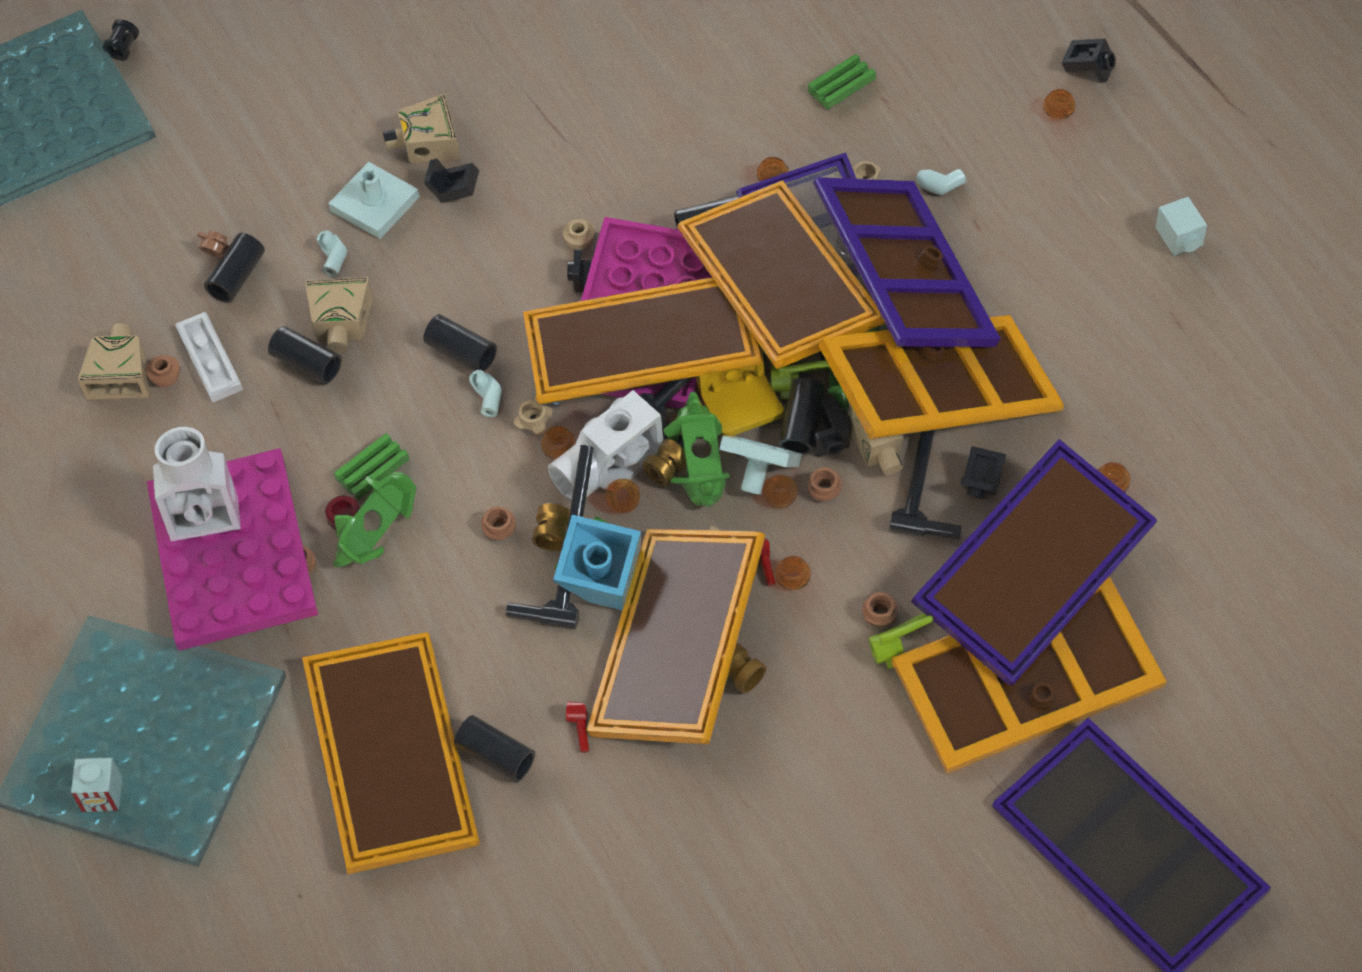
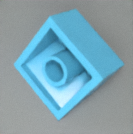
[553,515,641,610]

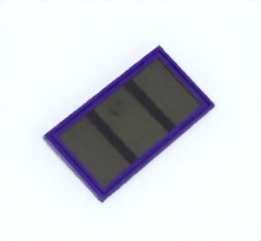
[992,718,1271,972]

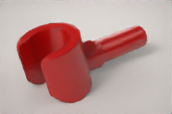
[760,538,776,586]
[566,701,589,753]

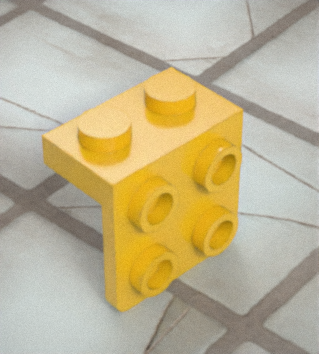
[696,345,784,437]

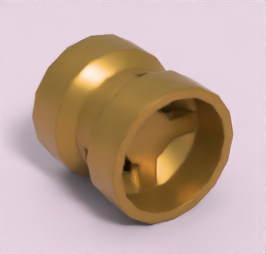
[642,439,686,487]
[532,503,570,551]
[727,643,767,694]

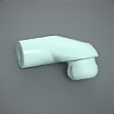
[916,169,966,196]
[317,230,347,277]
[469,370,502,418]

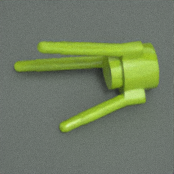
[771,360,831,400]
[868,613,933,669]

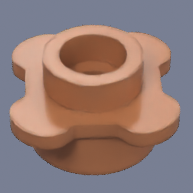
[197,230,229,258]

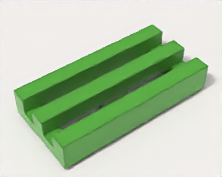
[808,54,876,110]
[334,433,410,500]

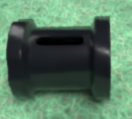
[102,19,139,61]

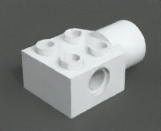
[548,390,663,501]
[153,427,241,542]

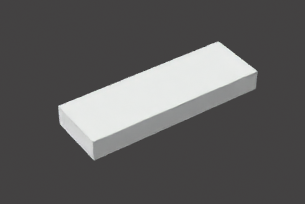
[175,312,243,403]

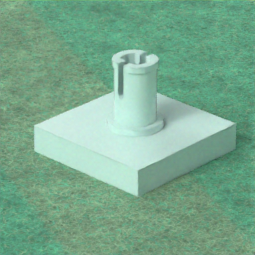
[328,162,420,239]
[720,436,802,494]

